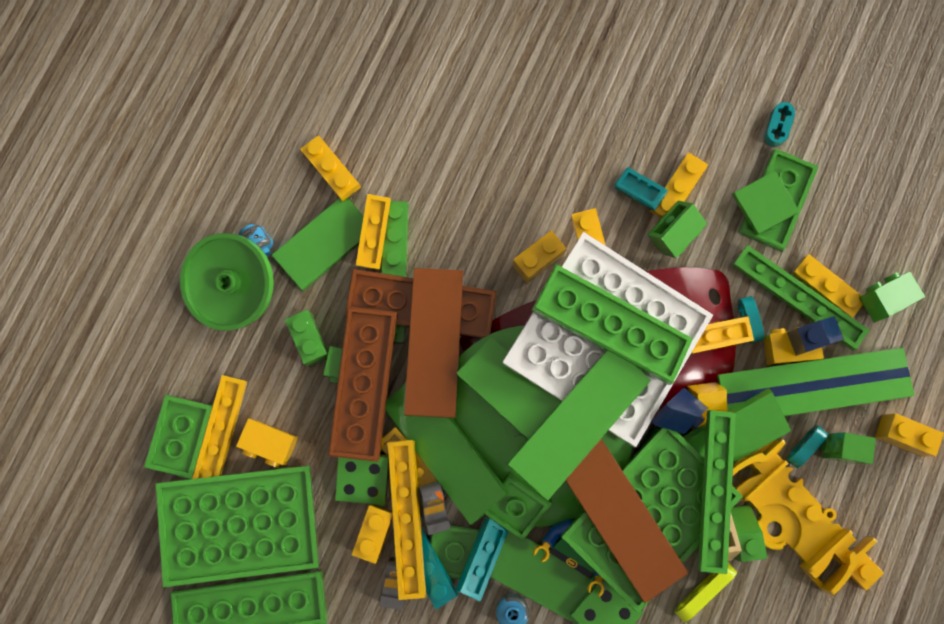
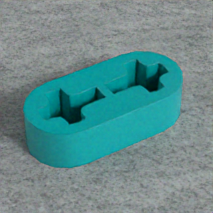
[764,102,795,147]
[737,296,765,343]
[786,425,828,468]

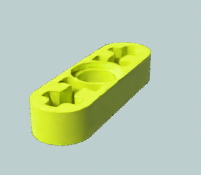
[674,562,737,622]

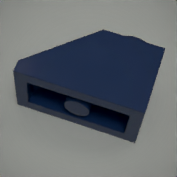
[787,316,844,356]
[651,388,708,434]

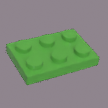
[144,395,213,479]

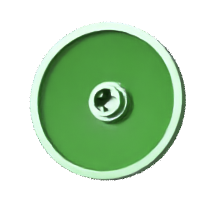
[180,233,274,331]

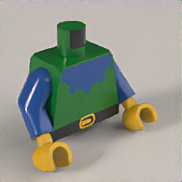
[532,518,605,597]

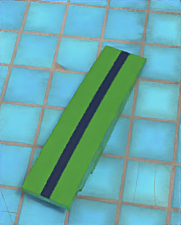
[716,348,915,416]

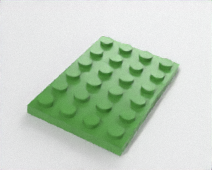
[560,427,743,613]
[155,465,319,587]

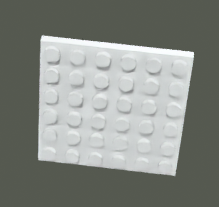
[502,232,713,447]

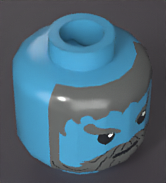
[238,224,273,257]
[496,593,529,624]

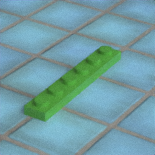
[382,201,409,343]
[731,245,870,351]
[698,410,736,574]

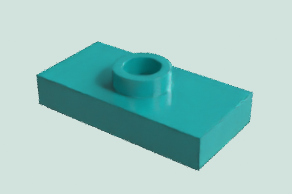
[614,167,668,211]

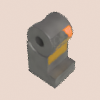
[418,481,450,535]
[379,557,405,610]

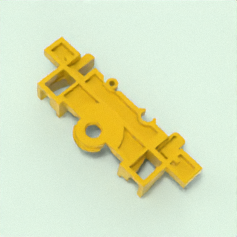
[732,439,884,595]

